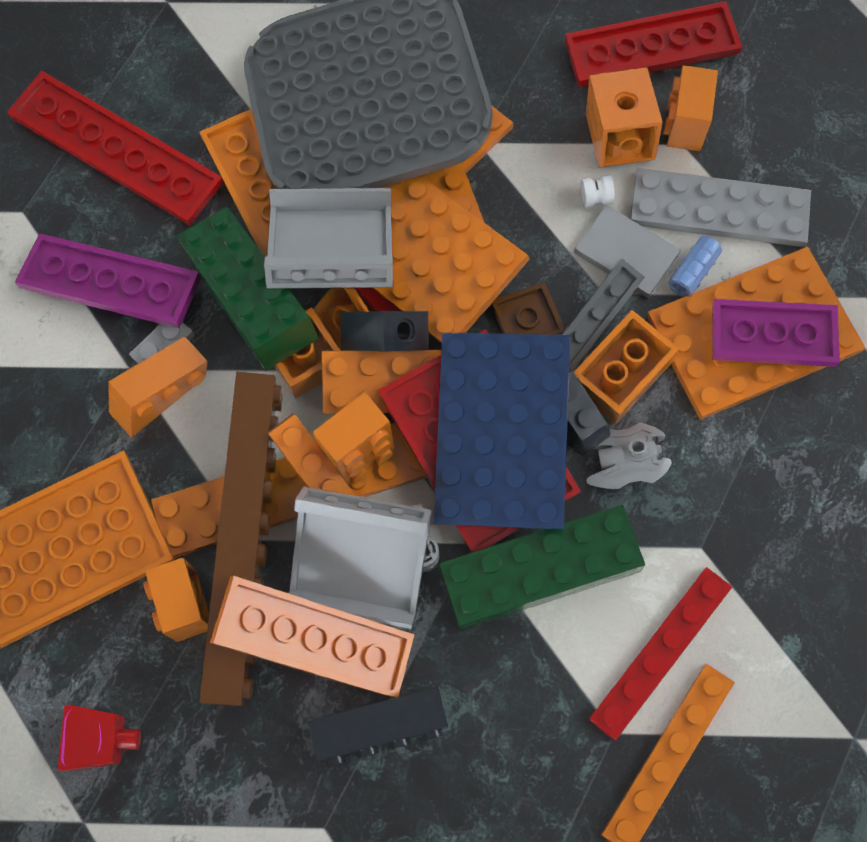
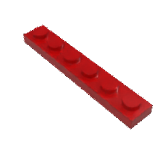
[588,567,732,741]

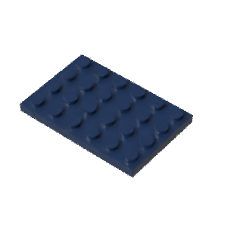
[434,333,571,530]

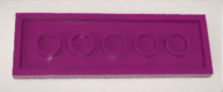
[15,233,202,328]

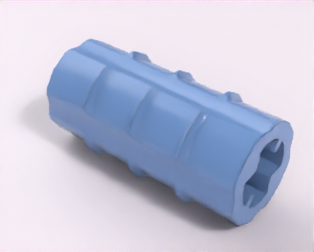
[668,236,723,297]

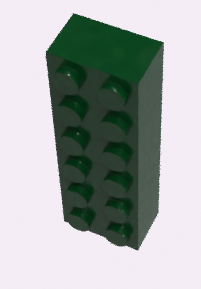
[176,207,319,371]
[439,505,646,631]

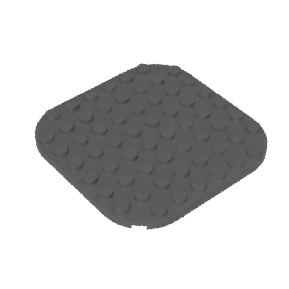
[244,0,493,189]

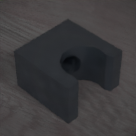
[341,311,429,352]

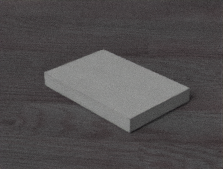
[574,205,681,298]

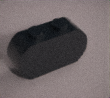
[567,368,610,455]

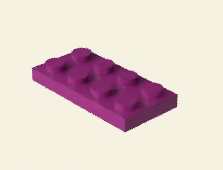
[712,299,840,367]

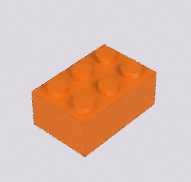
[574,310,680,425]
[312,392,395,485]

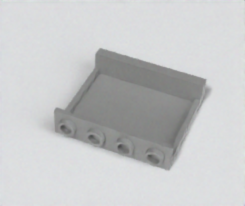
[264,188,393,288]
[289,486,432,629]

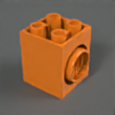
[586,68,663,168]

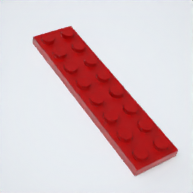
[7,71,224,226]

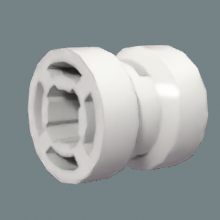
[580,175,615,208]

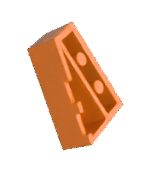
[108,336,207,438]

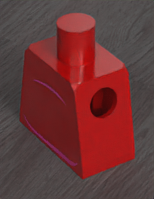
[57,705,141,772]

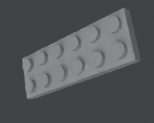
[630,168,811,247]

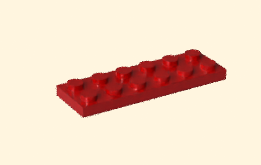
[564,1,742,87]

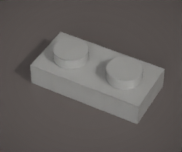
[129,322,195,364]

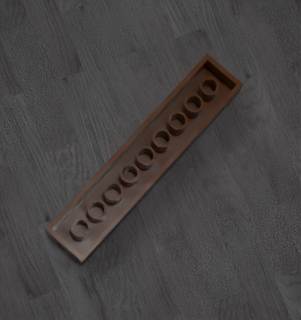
[199,372,283,706]

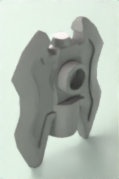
[587,422,672,489]

